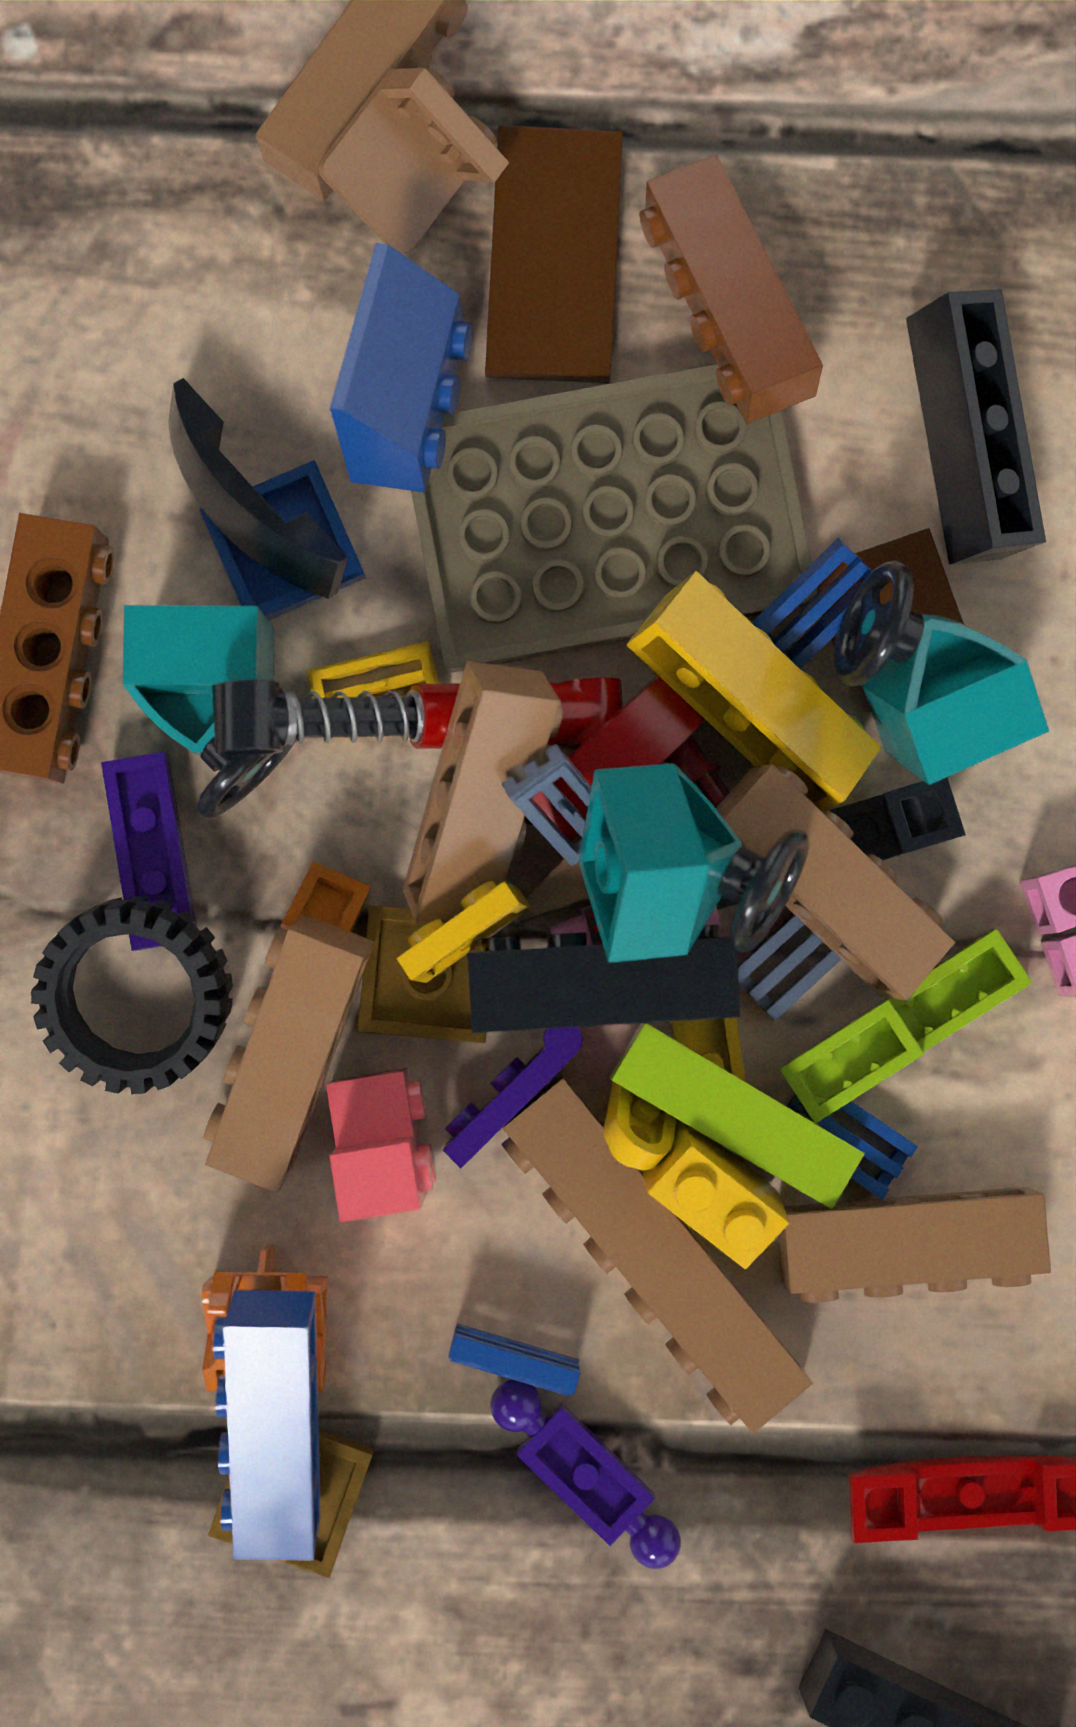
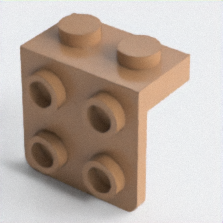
[318,68,509,254]

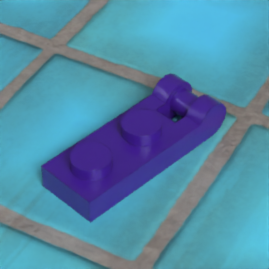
[443,1027,583,1169]

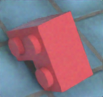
[326,1068,436,1223]

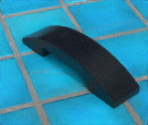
[168,378,348,599]
[716,777,966,910]

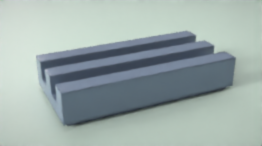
[501,744,592,866]
[738,915,841,1021]

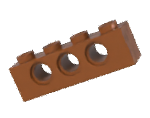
[0,513,114,784]

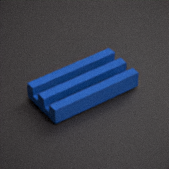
[752,537,886,669]
[786,1094,918,1200]
[448,1323,580,1396]

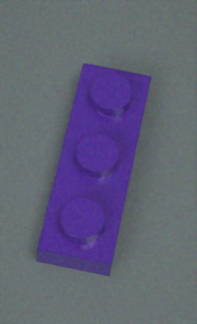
[101,751,197,951]

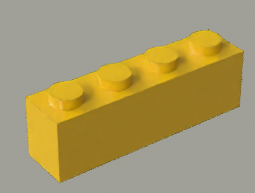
[626,571,882,812]

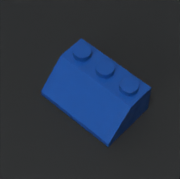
[330,243,473,493]

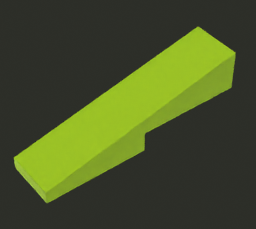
[780,928,1033,1124]
[609,1023,865,1209]

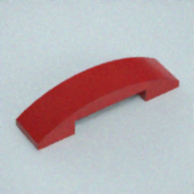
[532,672,705,841]
[848,1455,1076,1544]

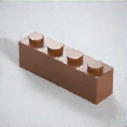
[639,154,823,424]

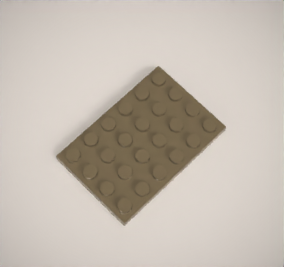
[411,364,818,674]

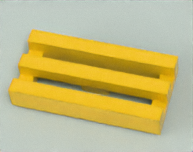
[306,641,439,698]

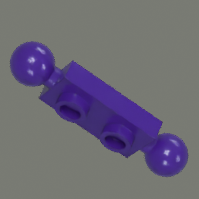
[490,1379,681,1569]

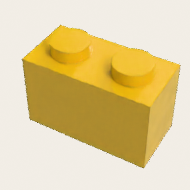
[642,1119,789,1270]

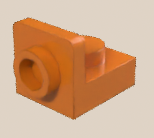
[280,861,371,932]

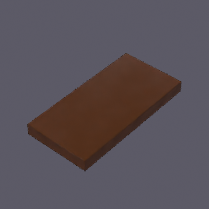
[485,125,623,384]

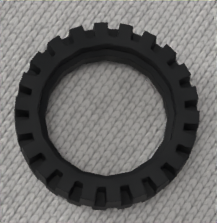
[31,896,233,1095]

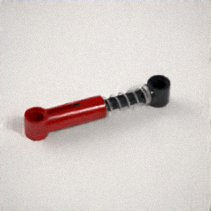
[212,677,623,757]

